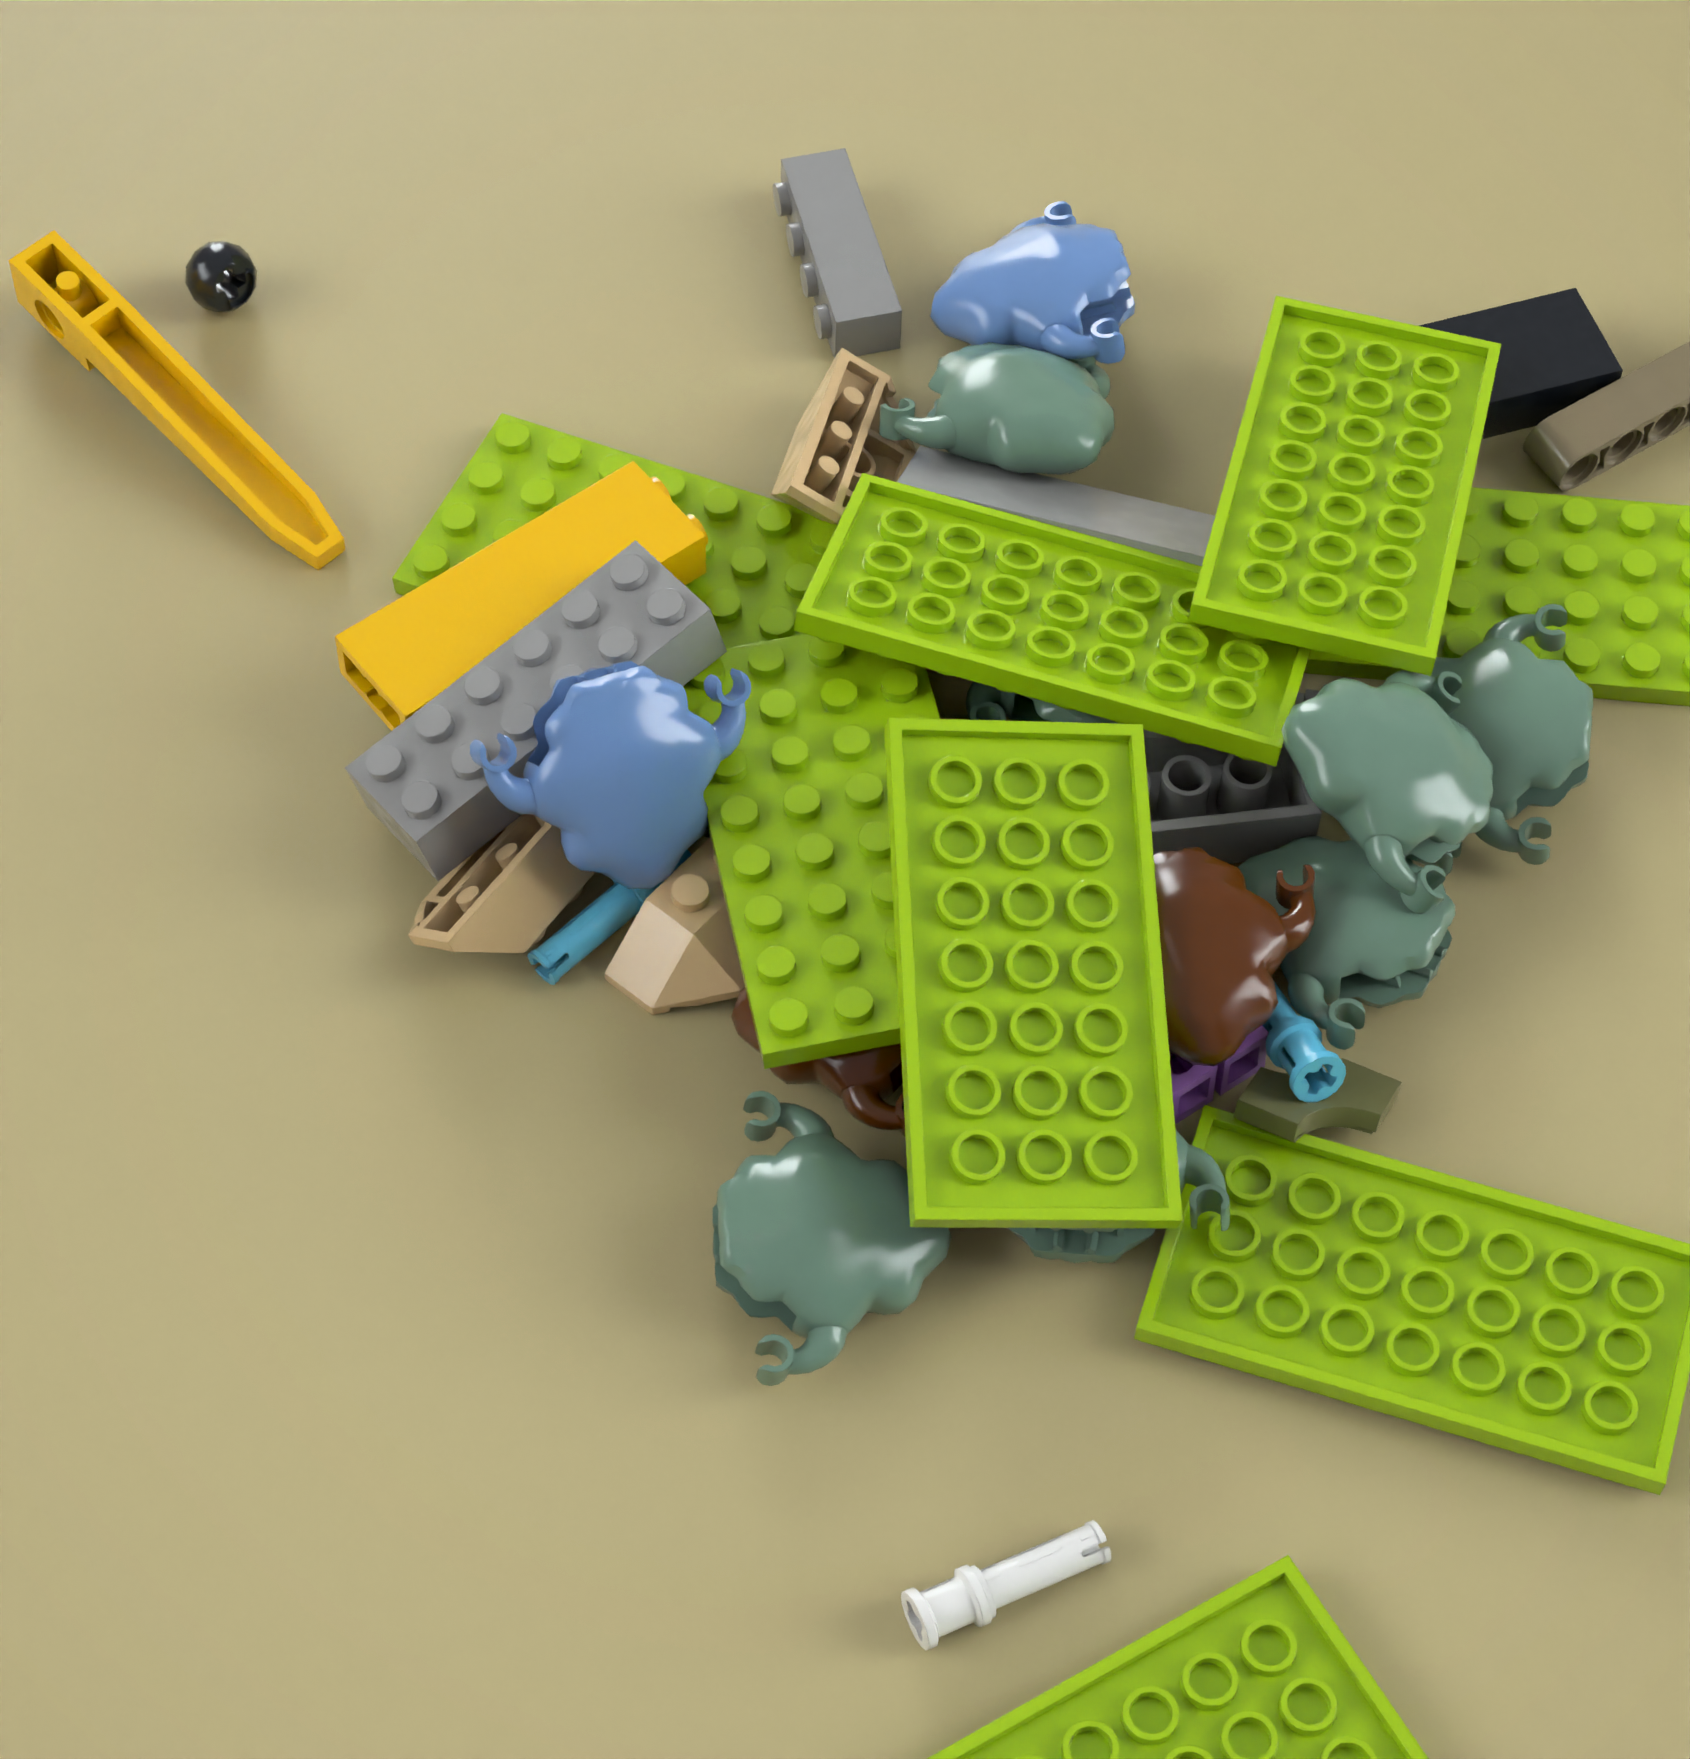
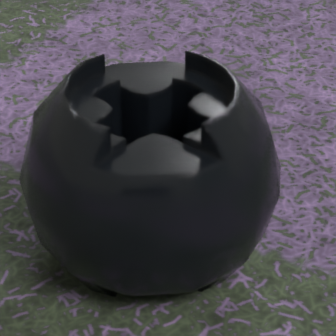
[185,241,257,313]

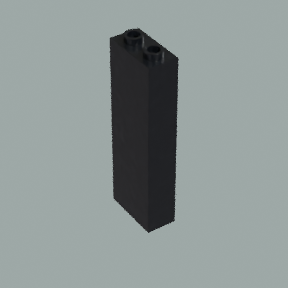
[1419,288,1623,439]

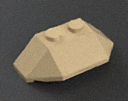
[771,348,916,524]
[408,814,595,953]
[605,837,745,1015]

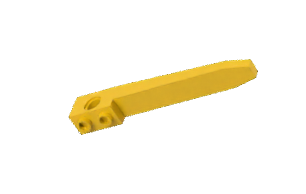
[8,230,345,570]

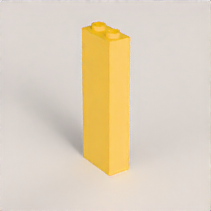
[335,461,708,731]

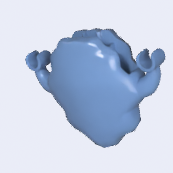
[930,201,1135,364]
[470,661,751,889]

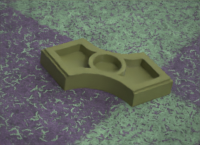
[1233,1058,1402,1143]

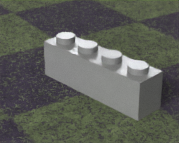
[773,148,902,359]

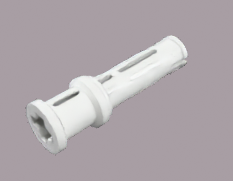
[901,1520,1111,1650]

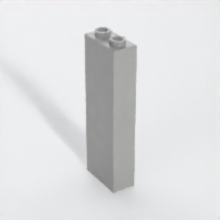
[897,446,1215,566]

